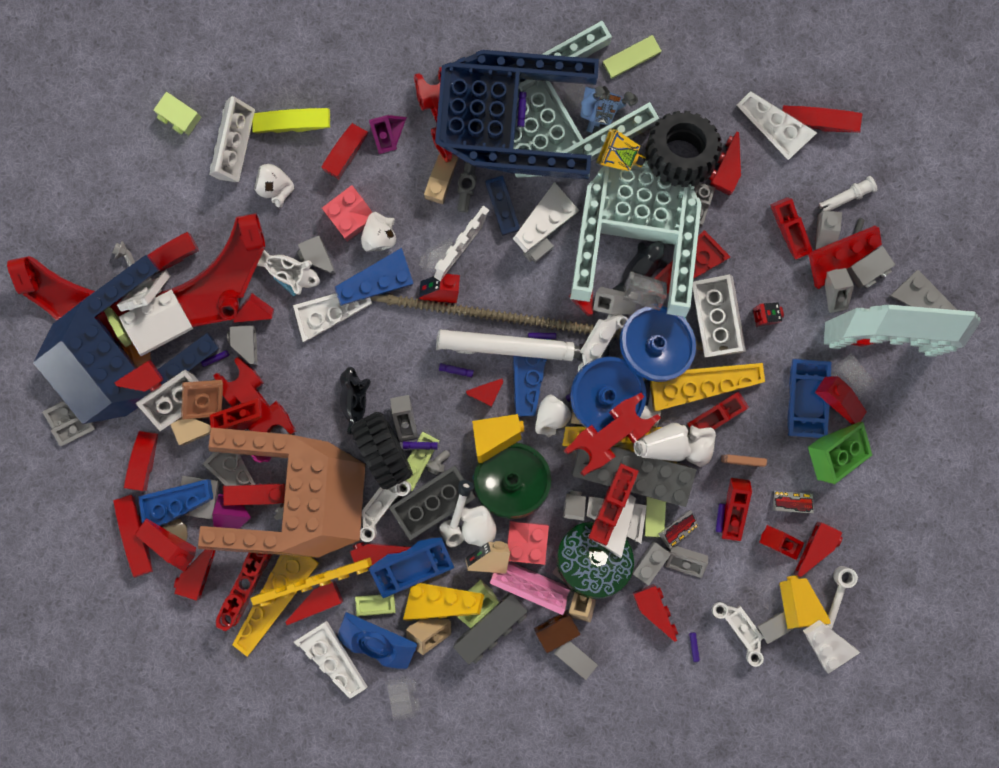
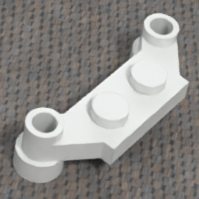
[578,314,628,372]
[360,480,411,542]
[712,602,764,667]

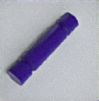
[517,92,527,128]
[439,363,474,378]
[403,442,438,450]

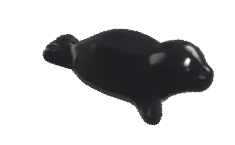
[613,241,668,293]
[340,367,371,435]

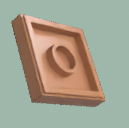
[181,380,223,419]
[721,455,767,467]

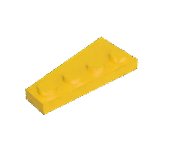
[403,583,484,621]

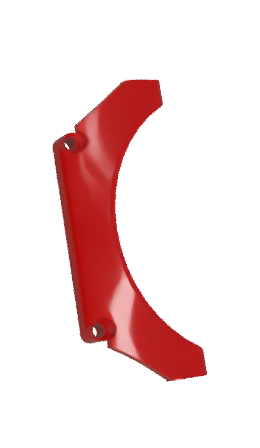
[7,213,265,341]

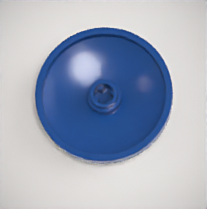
[620,305,696,382]
[570,357,646,432]

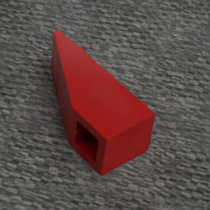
[709,132,741,196]
[632,584,678,642]

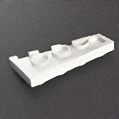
[513,182,579,253]

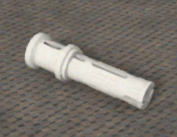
[819,176,877,211]

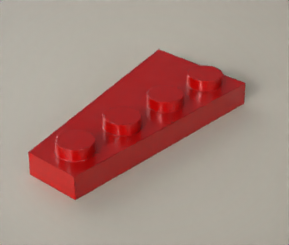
[808,225,882,289]
[649,230,731,297]

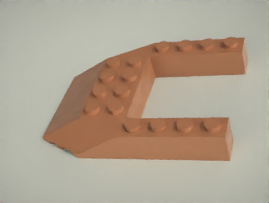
[198,428,365,558]

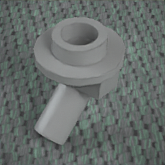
[112,241,135,267]
[426,450,450,475]

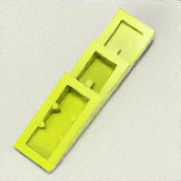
[252,108,330,134]

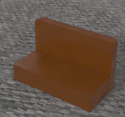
[534,610,580,653]

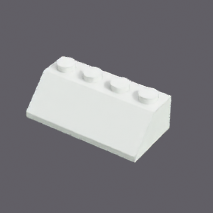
[209,96,255,182]
[693,274,746,358]

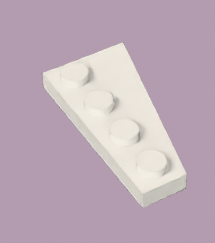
[737,91,817,160]
[434,206,489,281]
[293,294,372,343]
[294,621,368,698]

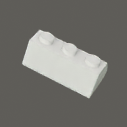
[119,290,193,356]
[136,370,198,431]

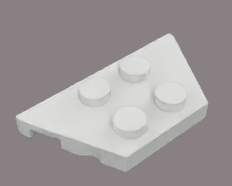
[117,270,170,312]

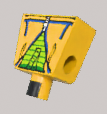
[596,128,646,171]

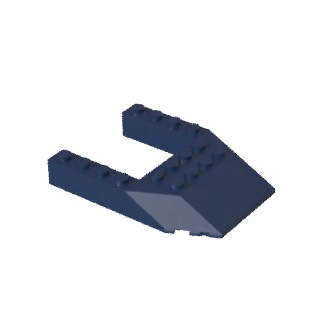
[435,50,599,180]
[33,255,220,424]

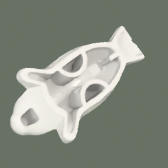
[257,250,320,295]

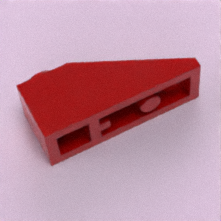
[815,376,867,425]
[210,398,262,430]
[722,478,752,541]
[223,483,285,505]
[135,518,196,571]
[793,522,843,577]
[350,541,412,569]
[174,549,216,601]
[285,580,343,625]

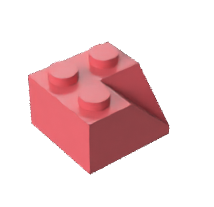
[322,185,372,242]
[508,521,549,565]

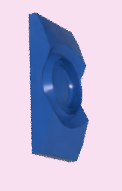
[787,359,832,438]
[369,537,454,598]
[337,612,418,669]

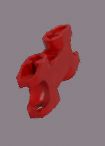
[414,67,452,163]
[213,356,297,435]
[564,393,661,477]
[216,553,273,631]

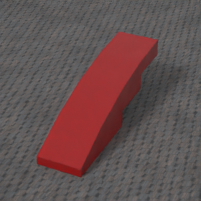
[782,105,863,133]
[588,463,639,546]
[113,495,153,578]

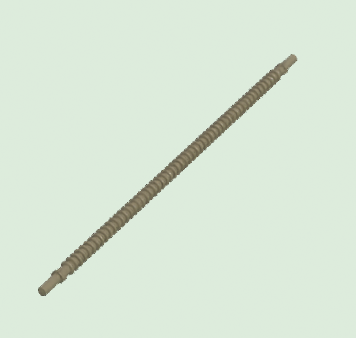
[370,294,728,352]

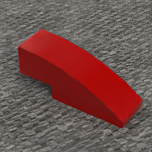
[321,123,369,180]
[770,197,812,260]
[148,232,199,275]
[687,391,749,429]
[124,431,158,491]

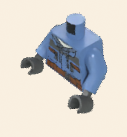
[580,86,638,133]

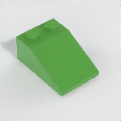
[808,422,872,484]

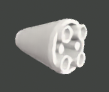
[634,423,691,462]

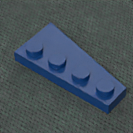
[138,479,214,527]

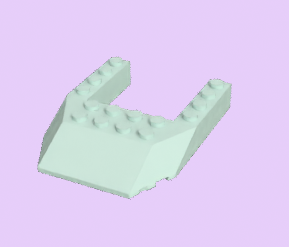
[514,21,660,178]
[570,161,702,317]
[824,305,981,357]

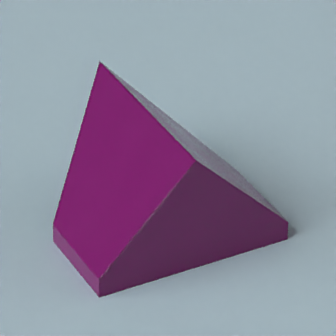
[369,115,407,154]
[212,494,251,529]

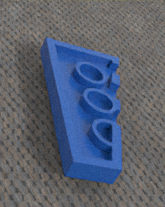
[335,248,414,306]
[513,339,551,417]

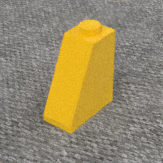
[472,414,524,464]
[779,575,831,629]

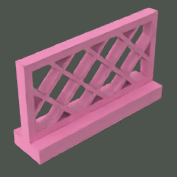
[490,561,570,615]

